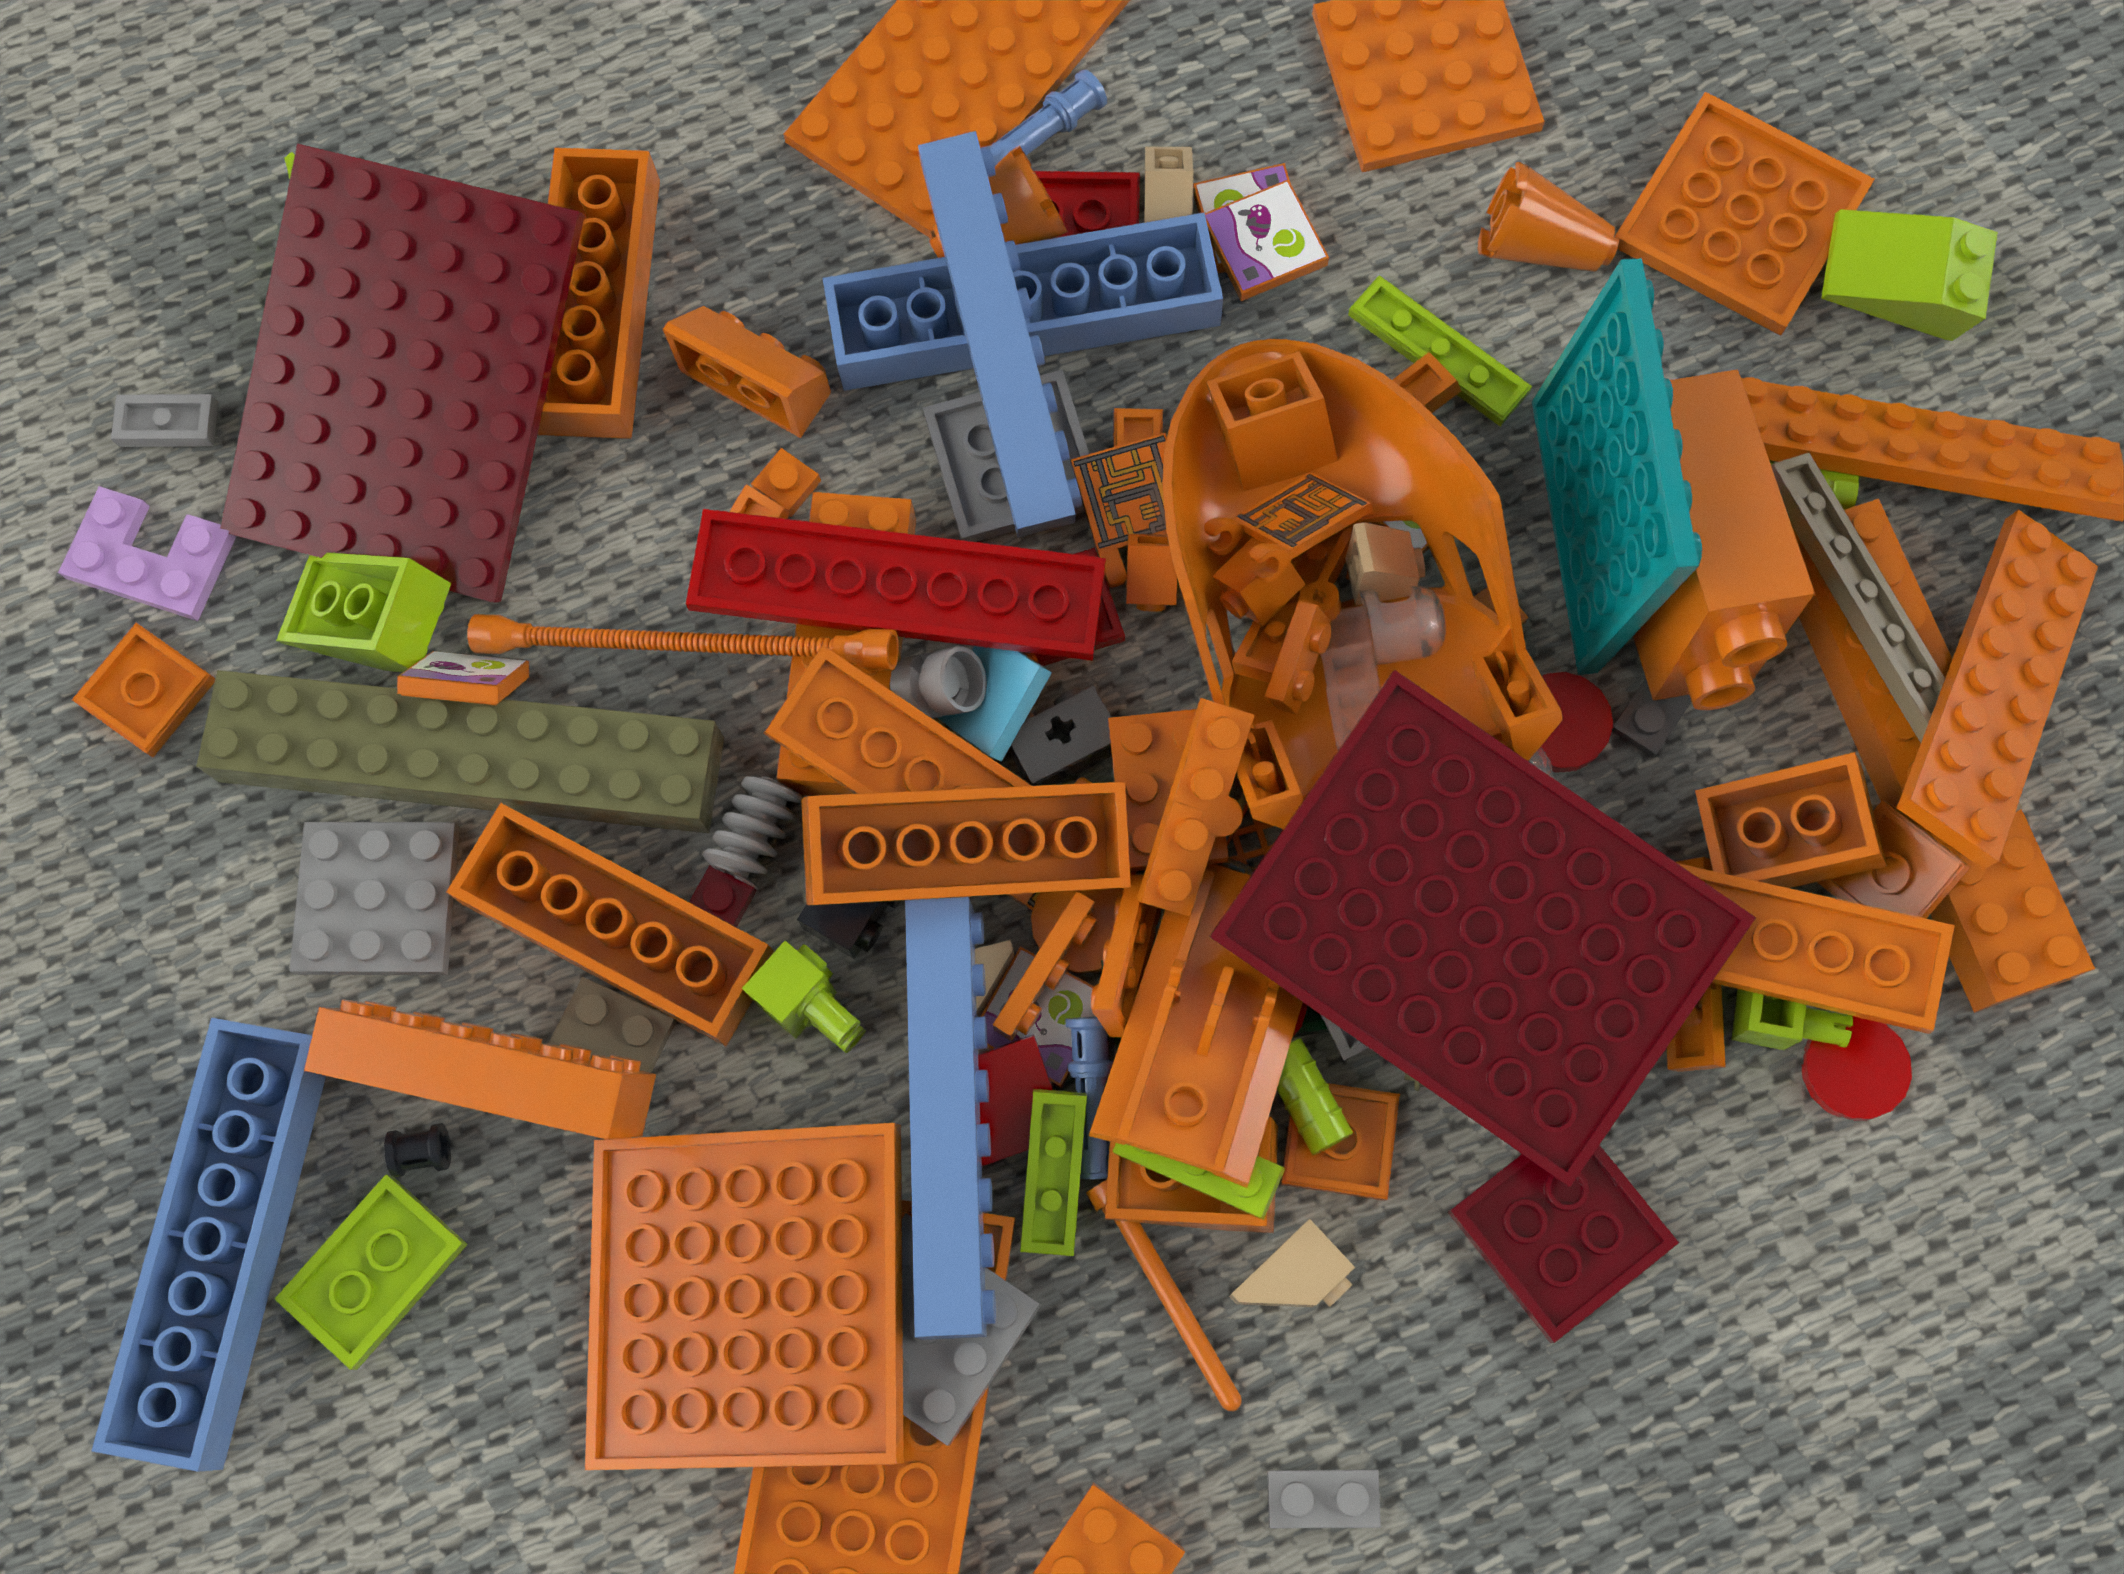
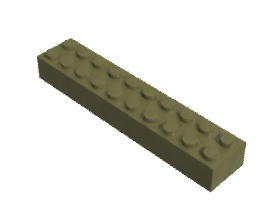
[196,670,724,833]

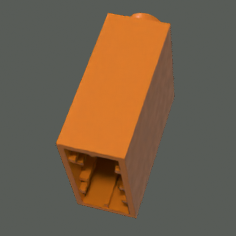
[1633,369,1815,710]

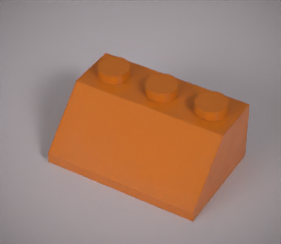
[663,306,831,438]

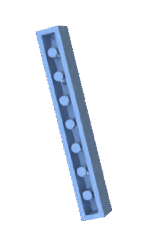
[918,131,1082,538]
[905,897,996,1340]

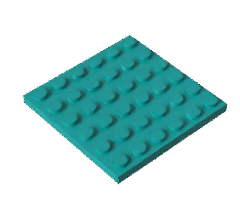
[1532,258,1702,675]

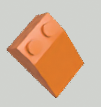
[1105,1117,1278,1233]

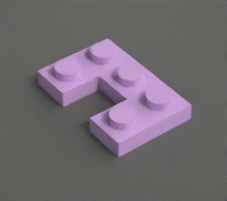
[58,486,236,621]

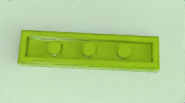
[1348,275,1532,427]

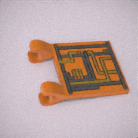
[1070,432,1167,588]
[1203,472,1373,583]

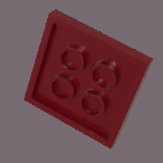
[1448,1145,1679,1343]

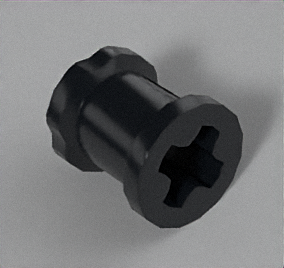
[384,1123,451,1177]

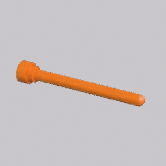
[1086,1180,1242,1411]

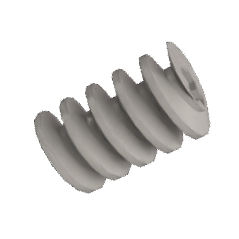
[703,776,804,889]

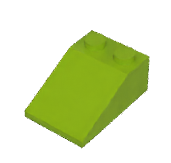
[1821,209,1998,341]
[276,553,451,673]

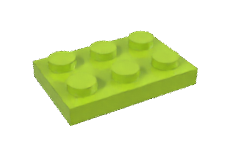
[275,1174,468,1370]

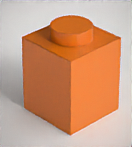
[1126,534,1177,612]
[1212,537,1306,626]

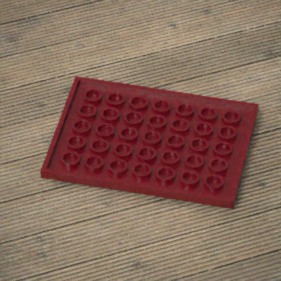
[220,143,585,603]
[1209,670,1756,1187]

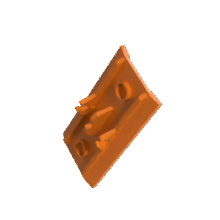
[1089,864,1303,1188]

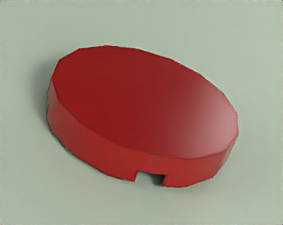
[1529,672,1613,773]
[1801,1016,1912,1121]

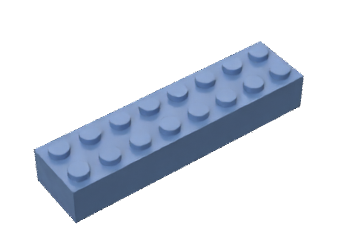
[823,212,1223,391]
[92,1018,326,1472]

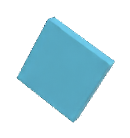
[938,646,1052,761]

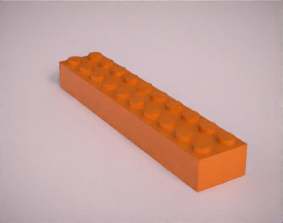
[1792,499,2095,1013]

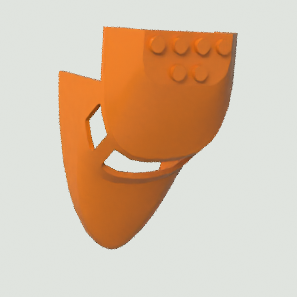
[1162,339,1563,829]

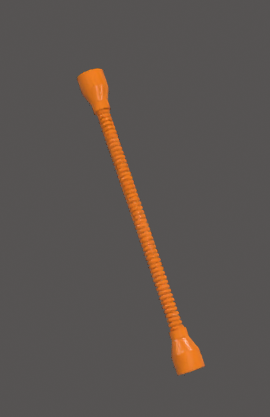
[467,614,899,671]

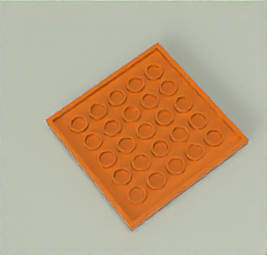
[585,1123,904,1470]

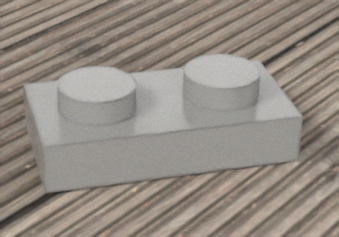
[111,394,219,447]
[1267,1469,1381,1529]

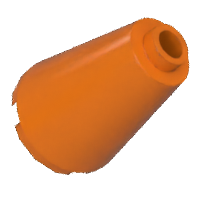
[929,145,1068,258]
[1477,162,1619,272]

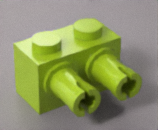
[742,940,866,1053]
[1731,989,1853,1050]

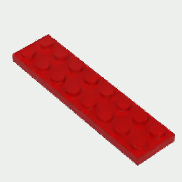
[685,509,1106,661]

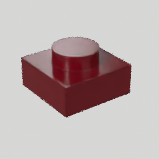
[689,865,757,928]

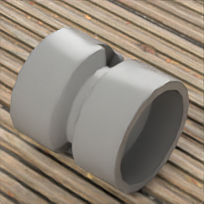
[890,646,987,718]

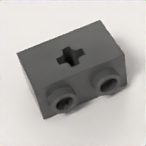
[1008,685,1112,786]

